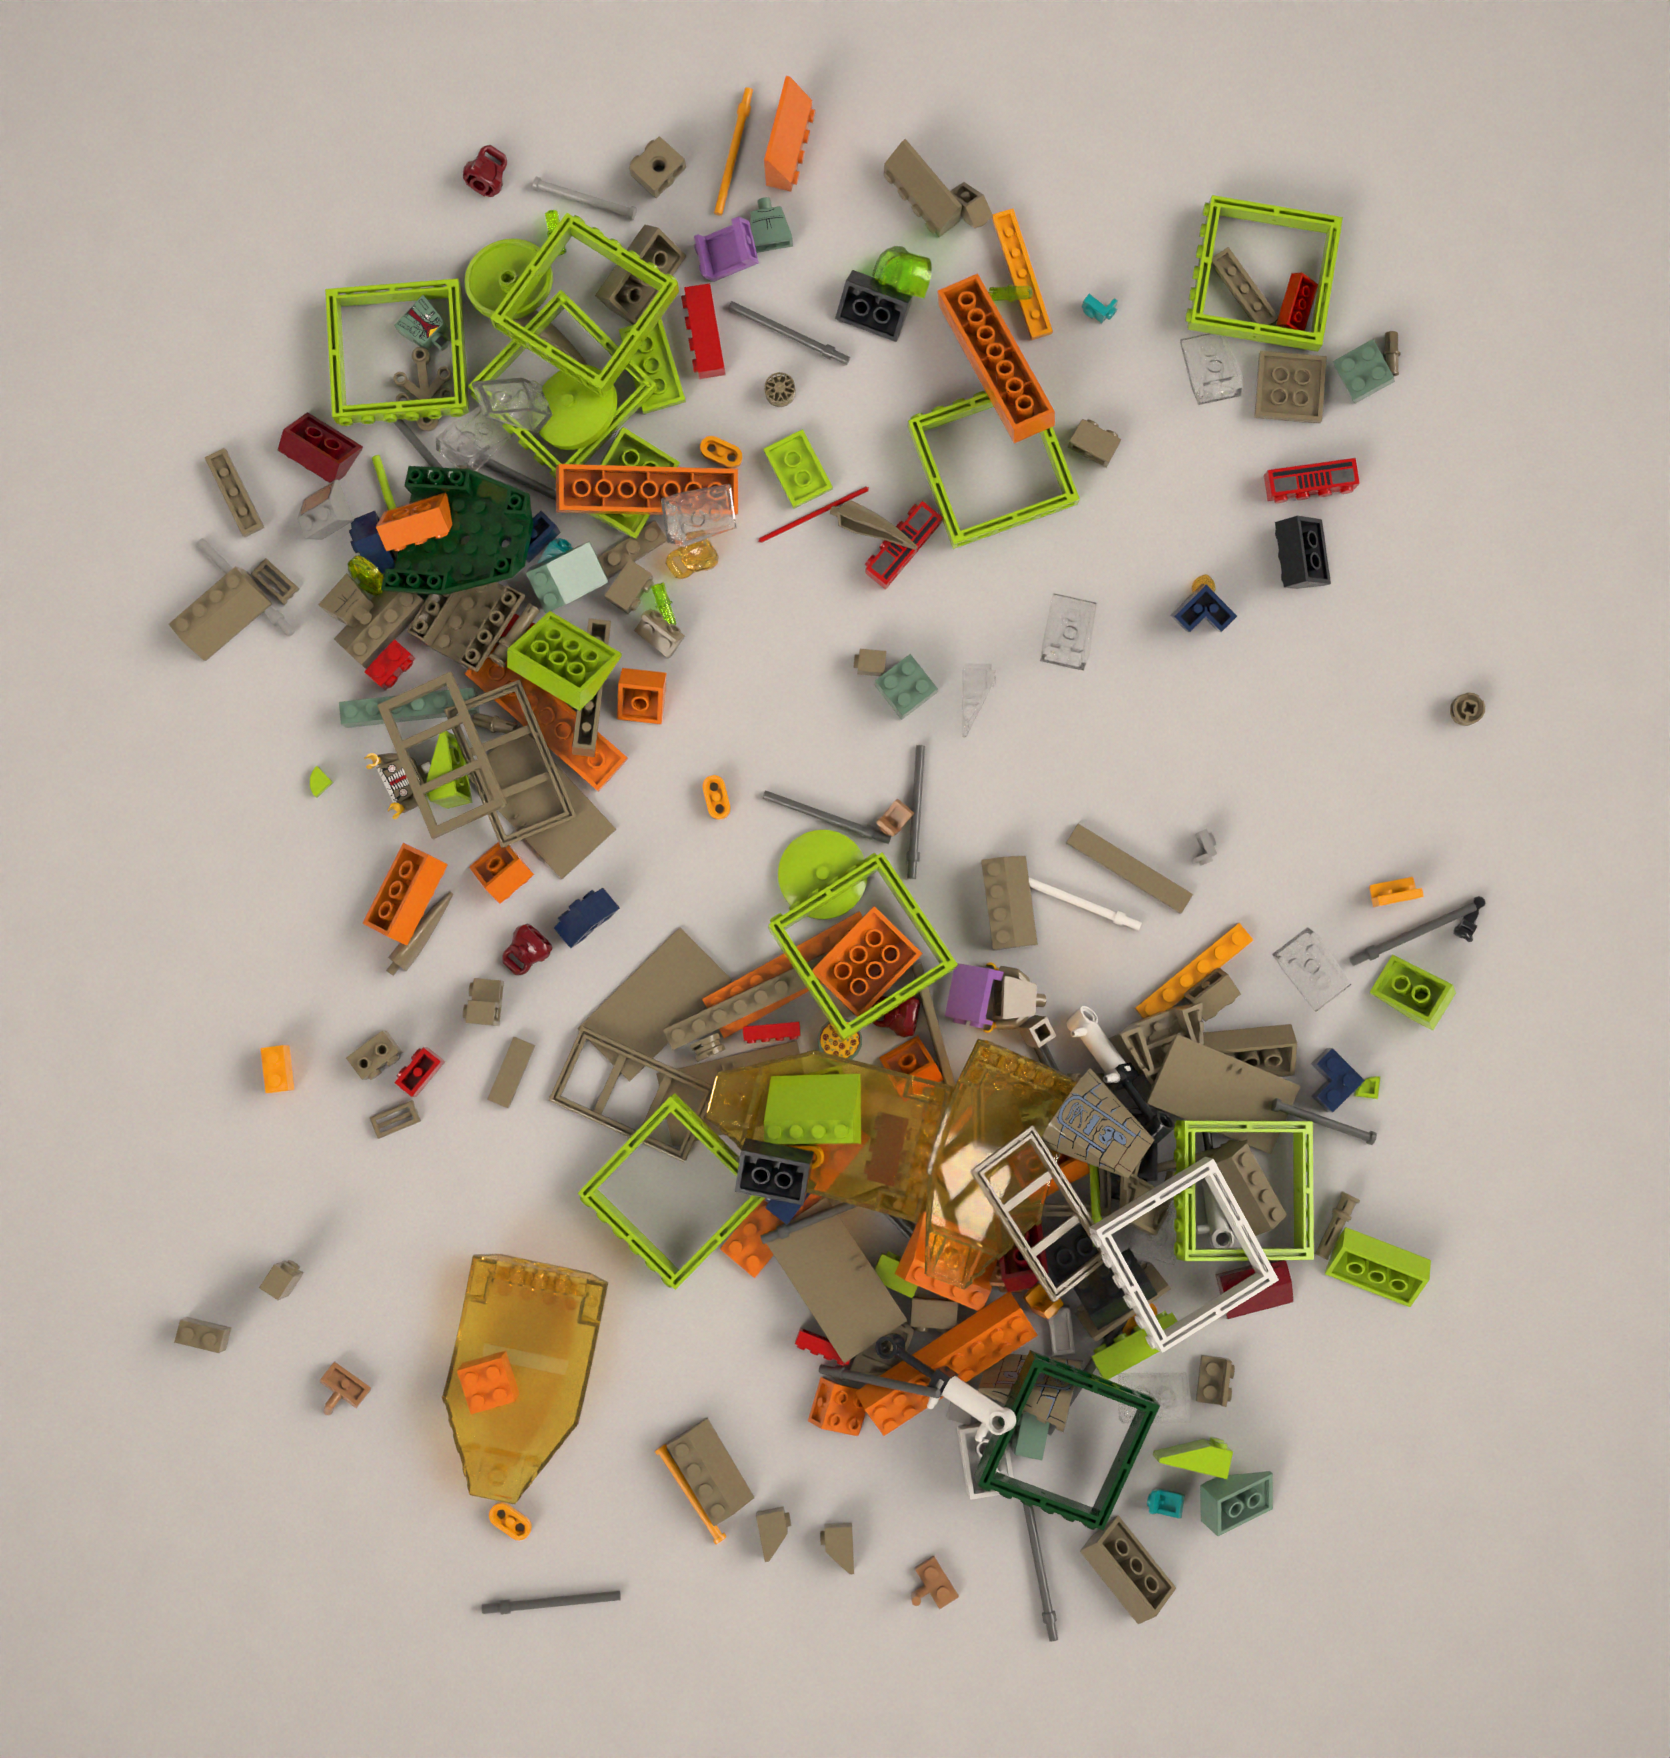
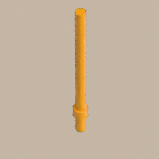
[714,87,753,216]

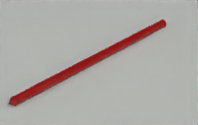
[758,486,869,543]

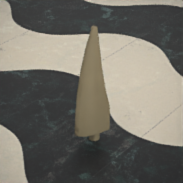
[513,310,588,365]
[830,500,917,550]
[386,892,453,976]

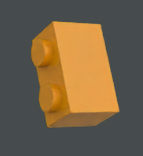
[260,1045,294,1093]

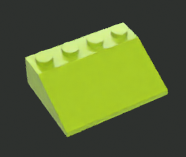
[587,427,680,539]
[507,611,622,711]
[764,1074,861,1145]

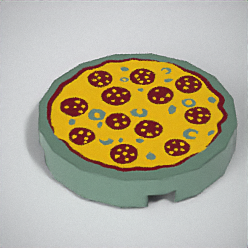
[818,1018,862,1063]

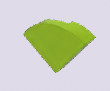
[310,766,333,798]
[1354,1076,1380,1099]

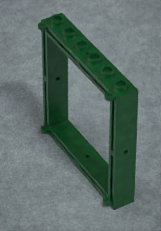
[974,1350,1160,1531]

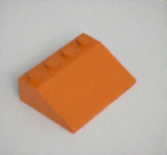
[764,76,816,192]
[812,906,923,1017]
[895,1210,999,1311]

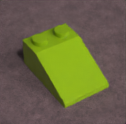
[426,731,473,809]
[1370,954,1456,1031]
[1153,1437,1233,1479]

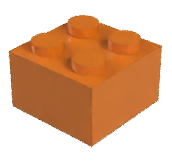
[457,1350,520,1414]

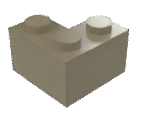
[463,978,504,1026]

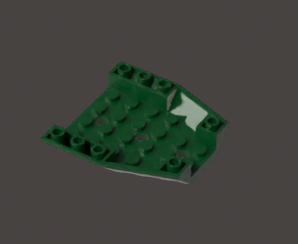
[381,466,533,595]

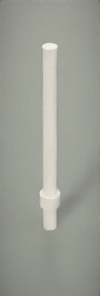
[1029,877,1142,931]

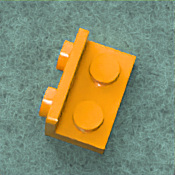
[1369,877,1424,907]

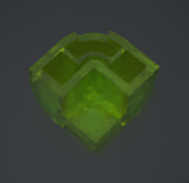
[872,246,932,298]

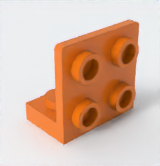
[808,1377,866,1436]

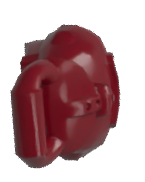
[463,145,507,197]
[502,923,552,975]
[871,996,920,1038]

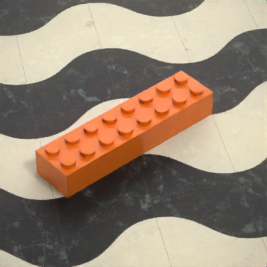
[937,273,1055,443]
[556,464,738,517]
[855,1292,1038,1436]

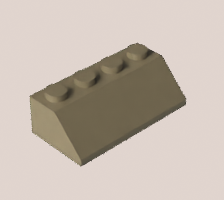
[884,139,962,238]
[595,224,686,325]
[169,566,272,661]
[334,589,425,669]
[981,856,1038,951]
[1203,1024,1297,1077]
[1206,1140,1287,1236]
[1074,1261,1171,1342]
[667,1418,754,1526]
[1080,1515,1176,1624]

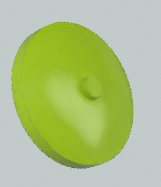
[464,238,553,320]
[533,364,617,450]
[778,830,867,920]

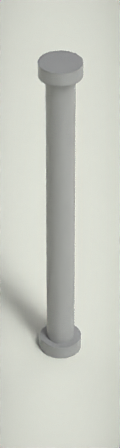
[532,176,637,220]

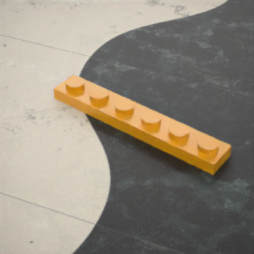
[992,208,1053,340]
[1135,923,1253,1018]

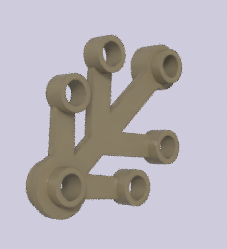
[393,347,454,431]

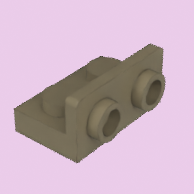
[634,609,685,658]
[1196,1355,1235,1407]

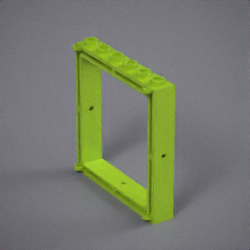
[1185,195,1343,352]
[490,213,679,398]
[325,278,470,426]
[468,290,659,479]
[907,391,1080,549]
[768,852,958,1042]
[578,1093,765,1290]
[1173,1120,1314,1261]

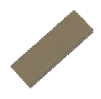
[487,1037,536,1108]

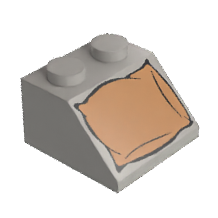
[297,480,354,540]

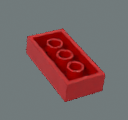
[1276,272,1318,331]
[743,1022,801,1044]
[795,1327,851,1366]

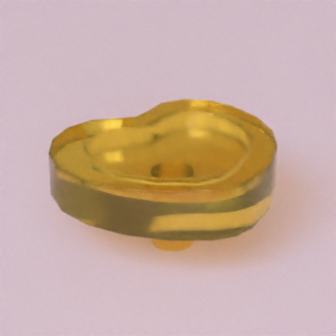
[1192,574,1216,592]

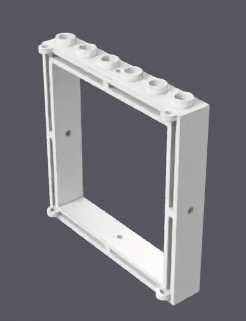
[1089,1157,1279,1353]

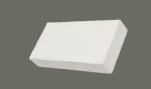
[1048,1307,1075,1356]

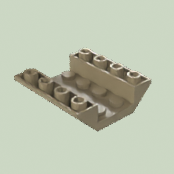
[407,582,525,672]

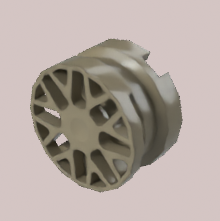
[764,372,796,407]
[1450,692,1486,726]
[690,1033,726,1062]

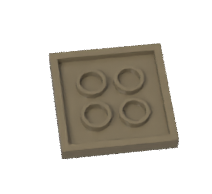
[1254,351,1327,423]

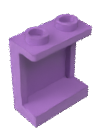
[694,216,759,282]
[945,963,1004,1028]

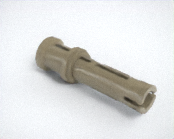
[488,603,540,668]
[1314,1191,1360,1260]

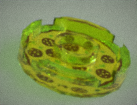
[347,555,384,595]

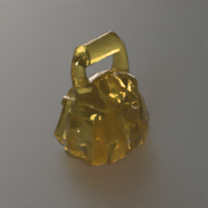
[665,530,719,579]

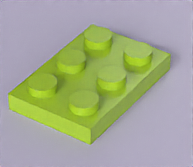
[763,429,833,509]

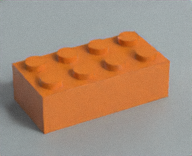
[362,843,448,945]

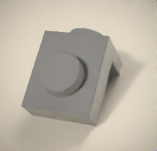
[1192,829,1217,866]

